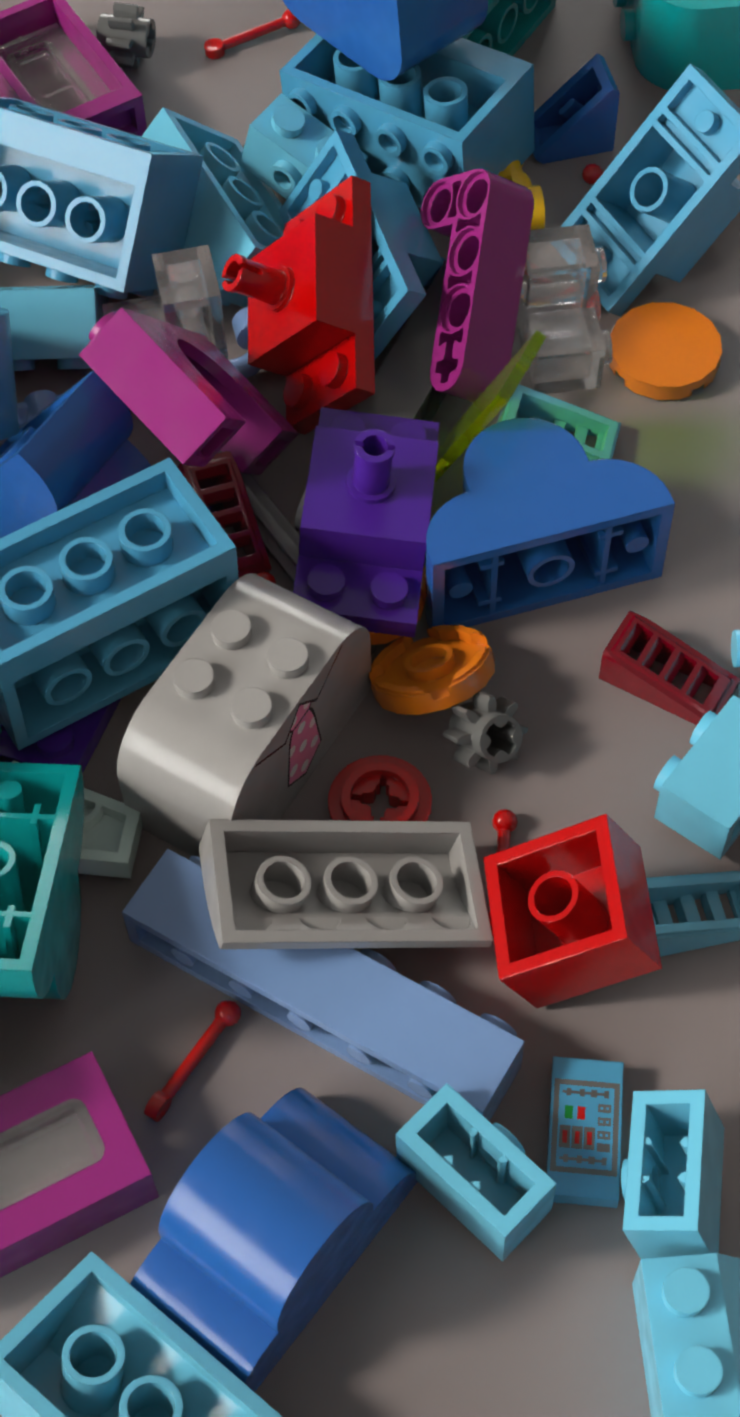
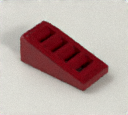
[177,451,272,578]
[599,610,740,725]

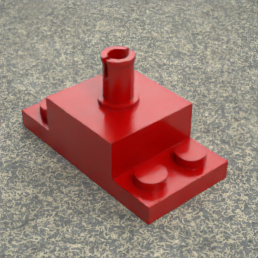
[222,175,375,435]

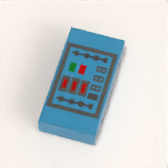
[546,1056,624,1208]

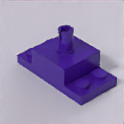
[293,407,440,638]

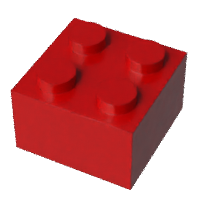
[483,814,662,1009]

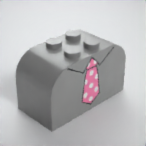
[117,573,371,857]

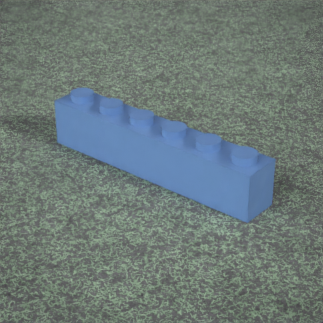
[122,848,525,1122]

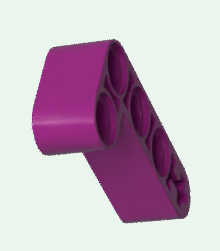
[421,169,534,406]

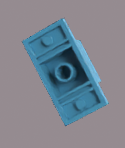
[549,64,740,316]
[279,129,445,361]

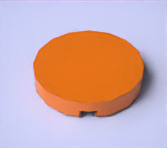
[608,302,722,400]
[369,625,495,715]

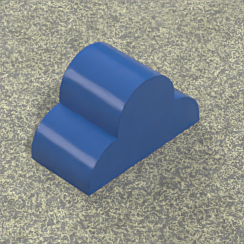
[0,370,151,538]
[425,418,675,629]
[130,1087,418,1392]

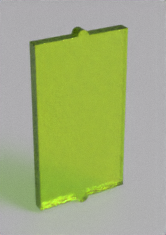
[434,330,547,484]

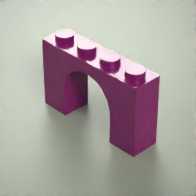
[78,307,299,475]

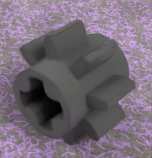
[96,2,156,69]
[443,690,528,774]

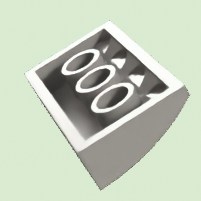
[199,819,493,949]

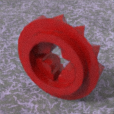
[328,755,432,821]

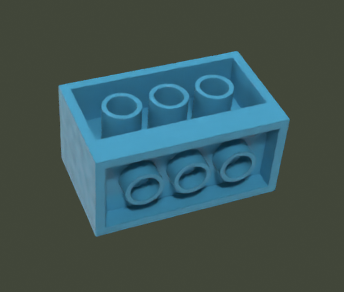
[279,34,535,209]
[0,97,204,299]
[0,457,239,751]

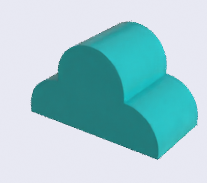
[0,762,84,1000]

